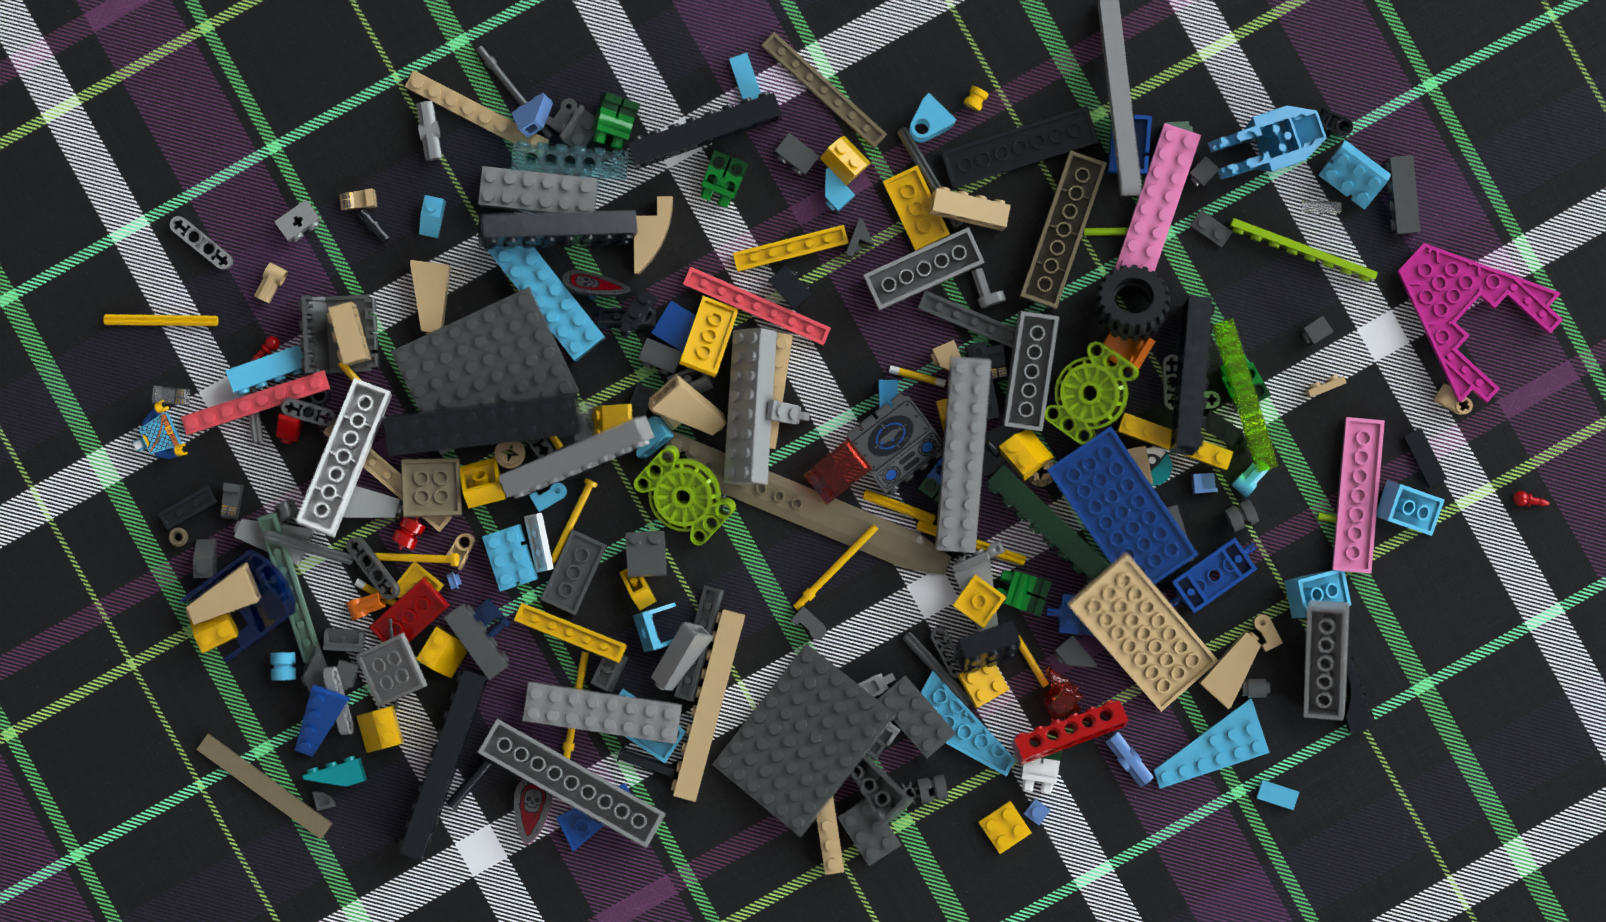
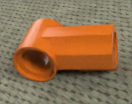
[346,592,386,621]

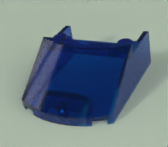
[180,550,296,663]

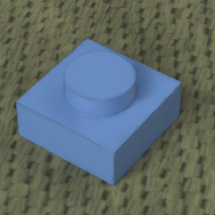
[1023,798,1050,825]

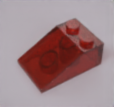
[804,439,872,505]

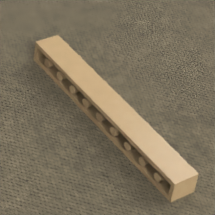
[671,609,745,802]

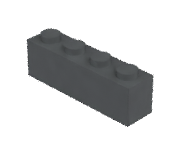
[1384,155,1421,235]
[444,603,510,680]

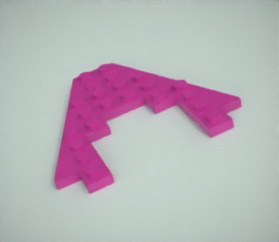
[1397,243,1563,403]

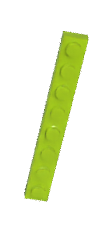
[1229,218,1378,282]

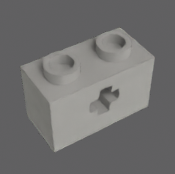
[274,200,321,242]

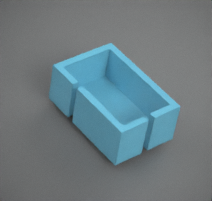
[1319,140,1391,210]
[482,524,538,591]

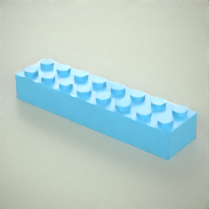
[487,246,606,361]

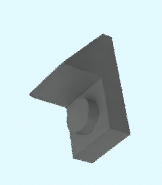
[845,218,874,258]

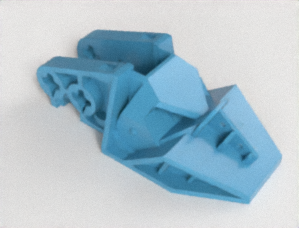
[1208,106,1327,180]

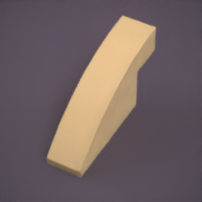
[634,196,673,275]

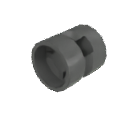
[1224,499,1259,533]
[917,774,948,804]

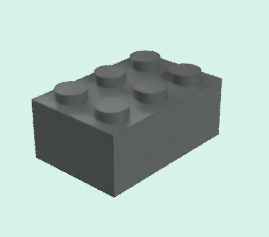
[837,798,901,866]

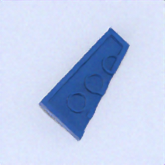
[295,685,350,757]
[556,783,631,852]

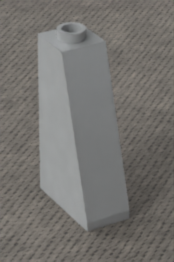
[343,486,403,518]
[233,519,315,565]
[953,559,998,632]
[651,622,714,691]

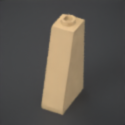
[410,260,451,335]
[649,374,727,436]
[186,562,261,624]
[1198,631,1261,709]

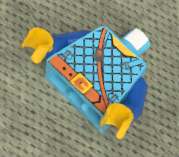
[133,400,188,459]

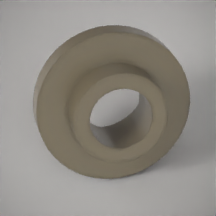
[169,528,188,547]

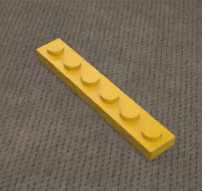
[733,225,849,272]
[514,603,627,663]

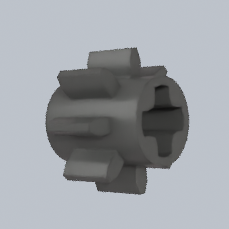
[901,781,920,804]

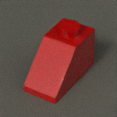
[276,414,304,445]

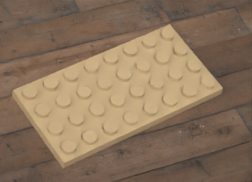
[1067,552,1218,712]

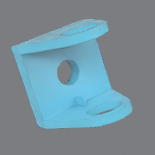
[909,93,956,143]
[633,603,676,652]

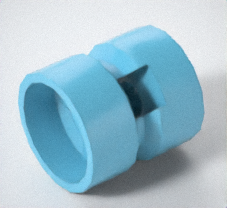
[270,652,296,680]

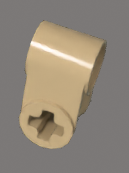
[1434,383,1473,415]
[446,533,475,571]

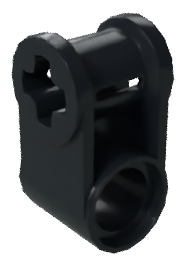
[1320,108,1353,138]

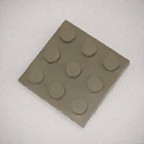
[401,458,462,518]

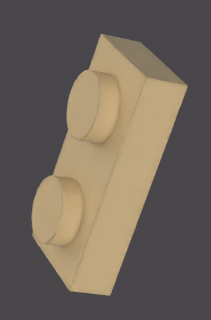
[1305,374,1347,398]

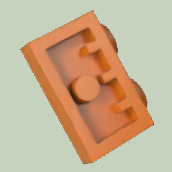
[1098,331,1156,373]

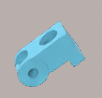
[529,483,567,512]

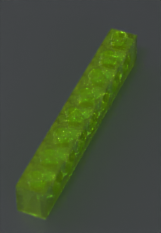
[1213,318,1278,472]

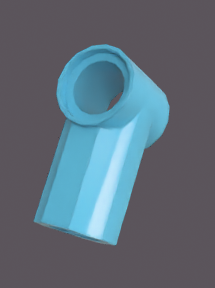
[1232,458,1270,497]

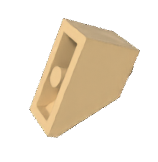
[930,340,961,371]

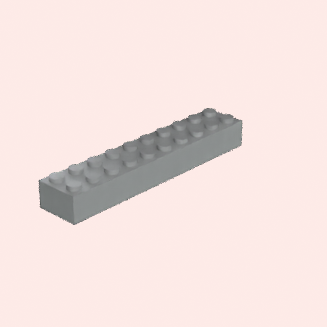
[935,356,991,553]
[478,719,666,848]

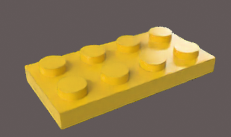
[883,165,950,251]
[679,296,739,377]

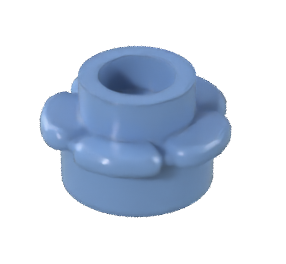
[447,571,462,590]

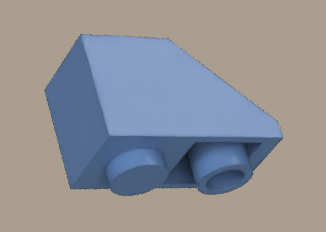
[512,93,553,138]

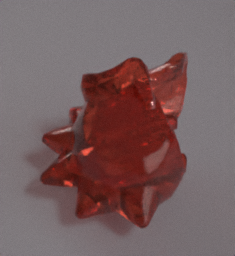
[1044,666,1084,722]

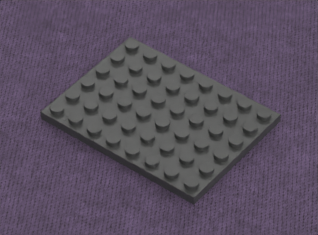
[391,287,579,455]
[712,644,896,837]

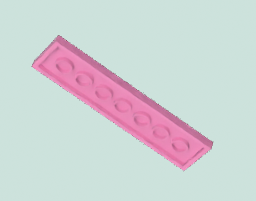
[1115,123,1201,272]
[1332,417,1385,574]

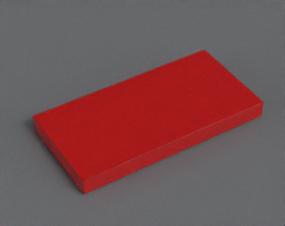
[369,577,450,642]

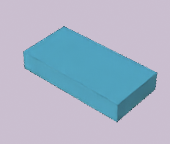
[1256,780,1299,810]

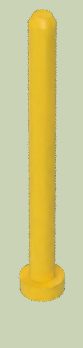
[551,478,598,564]
[369,553,459,566]

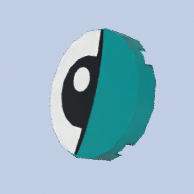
[1147,447,1173,486]

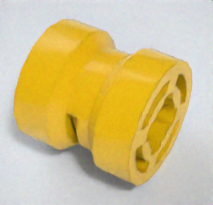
[963,85,989,112]

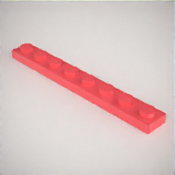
[683,267,831,346]
[181,371,330,435]

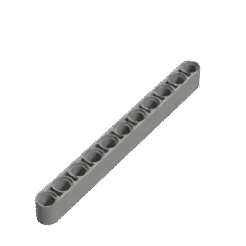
[1098,0,1141,196]

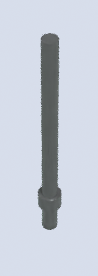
[476,45,554,139]

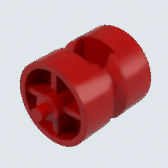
[391,517,426,550]

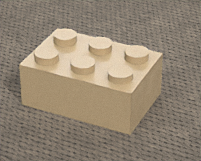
[327,302,371,366]

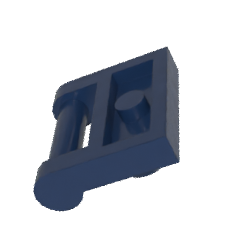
[473,598,511,637]

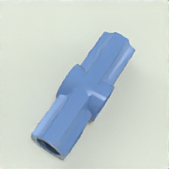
[1105,732,1154,787]

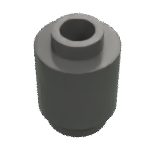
[1241,678,1270,698]

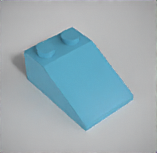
[1376,480,1444,536]
[1284,570,1351,618]

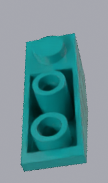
[303,756,367,787]

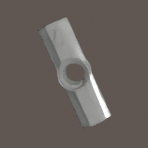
[416,101,442,161]

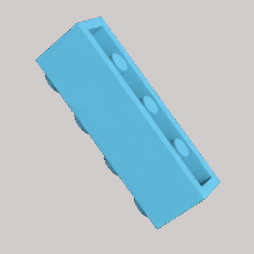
[225,345,304,395]

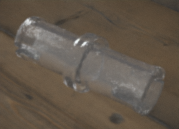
[1301,199,1341,215]

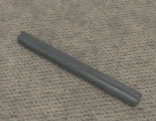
[897,127,963,228]

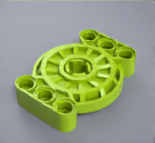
[1045,342,1139,444]
[634,445,736,545]

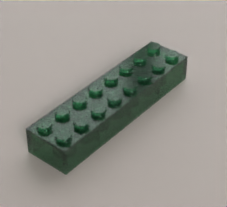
[986,465,1110,585]

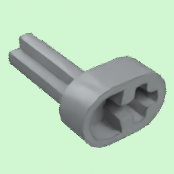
[972,268,1006,309]

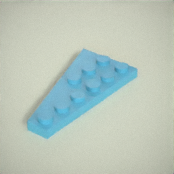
[921,670,1016,776]
[1153,698,1269,789]

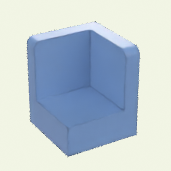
[1191,473,1218,494]

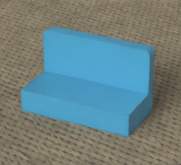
[878,380,898,408]

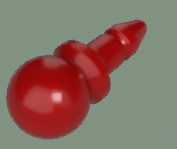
[250,336,280,362]
[1513,491,1550,507]

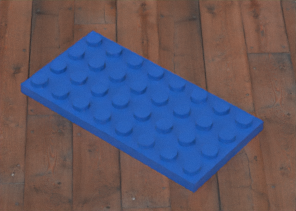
[1047,427,1198,584]

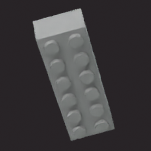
[478,166,599,213]
[863,227,984,311]
[1002,311,1059,431]
[1304,600,1349,721]

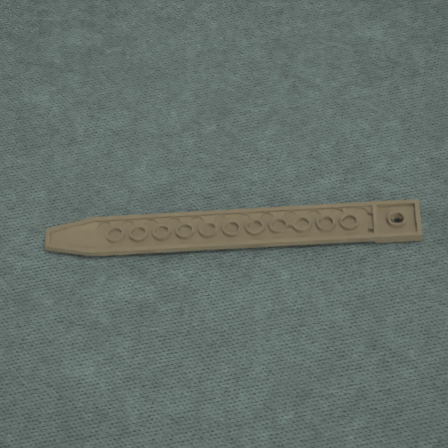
[665,431,951,575]

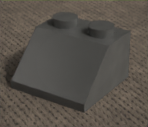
[626,531,667,578]

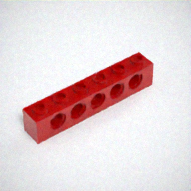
[1011,700,1129,765]

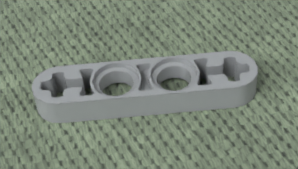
[170,216,233,270]
[323,667,354,735]

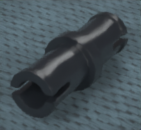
[356,208,391,244]

